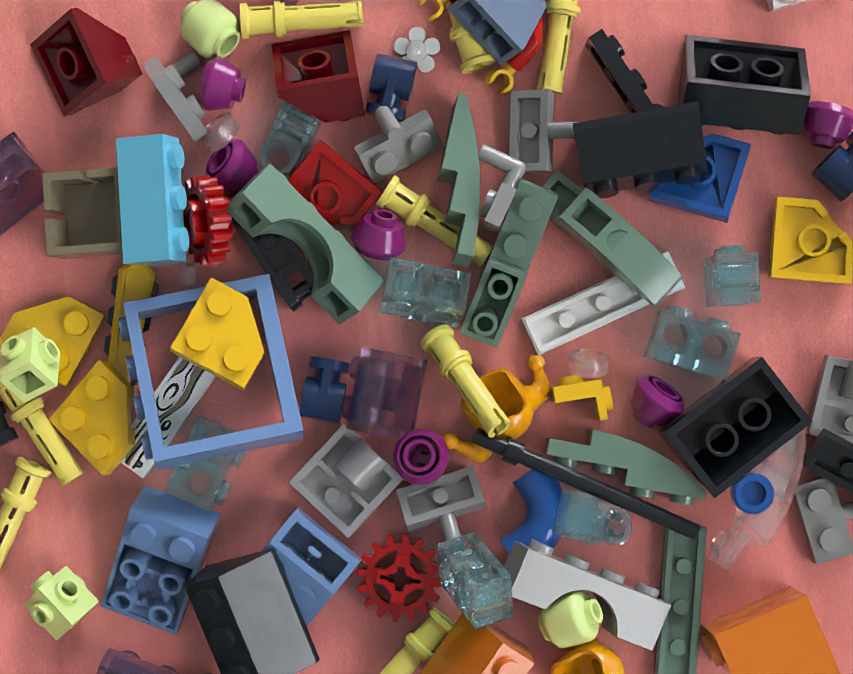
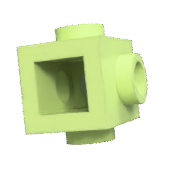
[0,327,60,403]
[24,566,99,641]

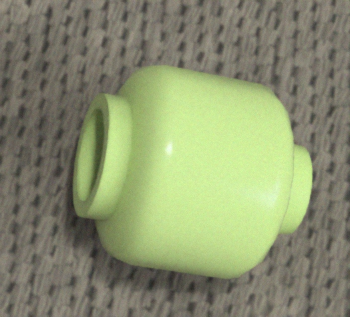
[180,0,241,59]
[538,590,603,648]

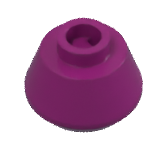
[198,56,246,111]
[803,101,853,149]
[206,138,258,192]
[351,209,406,261]
[631,375,684,428]
[393,429,449,485]

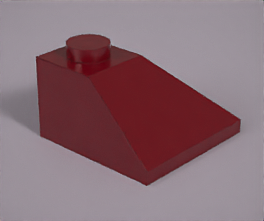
[30,7,143,117]
[271,30,365,123]

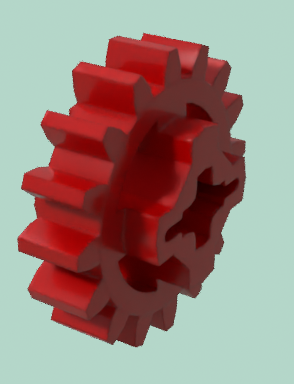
[183,175,234,266]
[356,533,445,623]

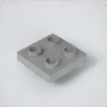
[805,355,853,443]
[289,423,403,538]

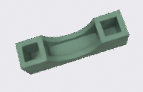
[227,163,385,325]

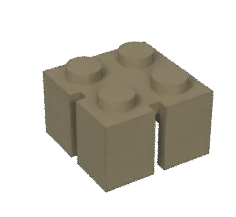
[42,167,123,259]

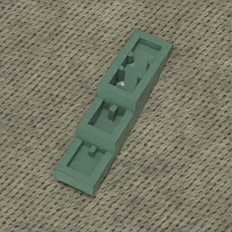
[437,92,480,268]

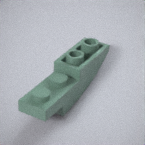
[542,170,682,308]
[460,179,559,348]
[544,429,707,505]

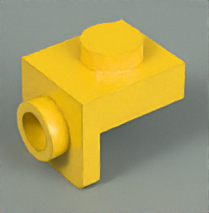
[551,374,613,421]

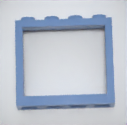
[118,274,303,470]

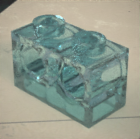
[704,245,761,308]
[378,257,471,328]
[643,305,741,381]
[164,415,247,511]
[437,532,514,629]

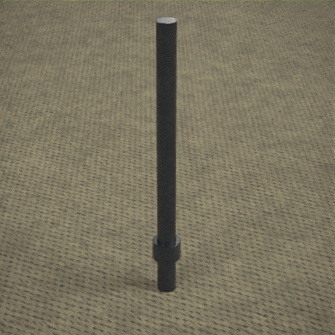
[471,428,700,540]

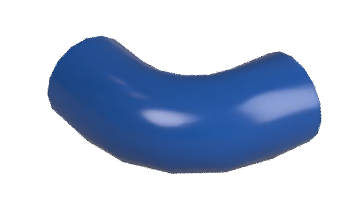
[500,469,566,554]

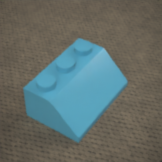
[116,134,189,267]

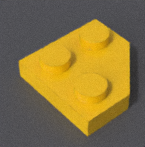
[768,196,853,285]
[170,277,264,391]
[0,296,107,387]
[49,360,135,475]

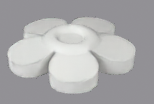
[394,27,441,73]

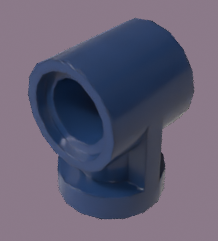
[365,53,417,122]
[811,131,853,202]
[300,356,350,424]

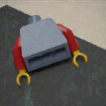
[417,0,546,93]

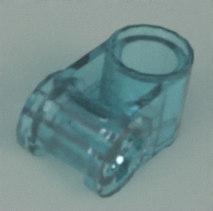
[259,101,322,179]
[553,490,632,545]

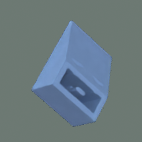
[101,485,221,635]
[262,507,361,626]

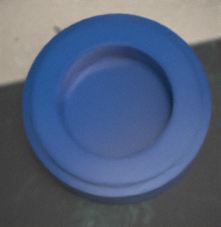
[730,472,774,514]

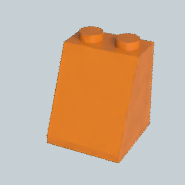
[700,586,841,674]
[420,607,534,674]

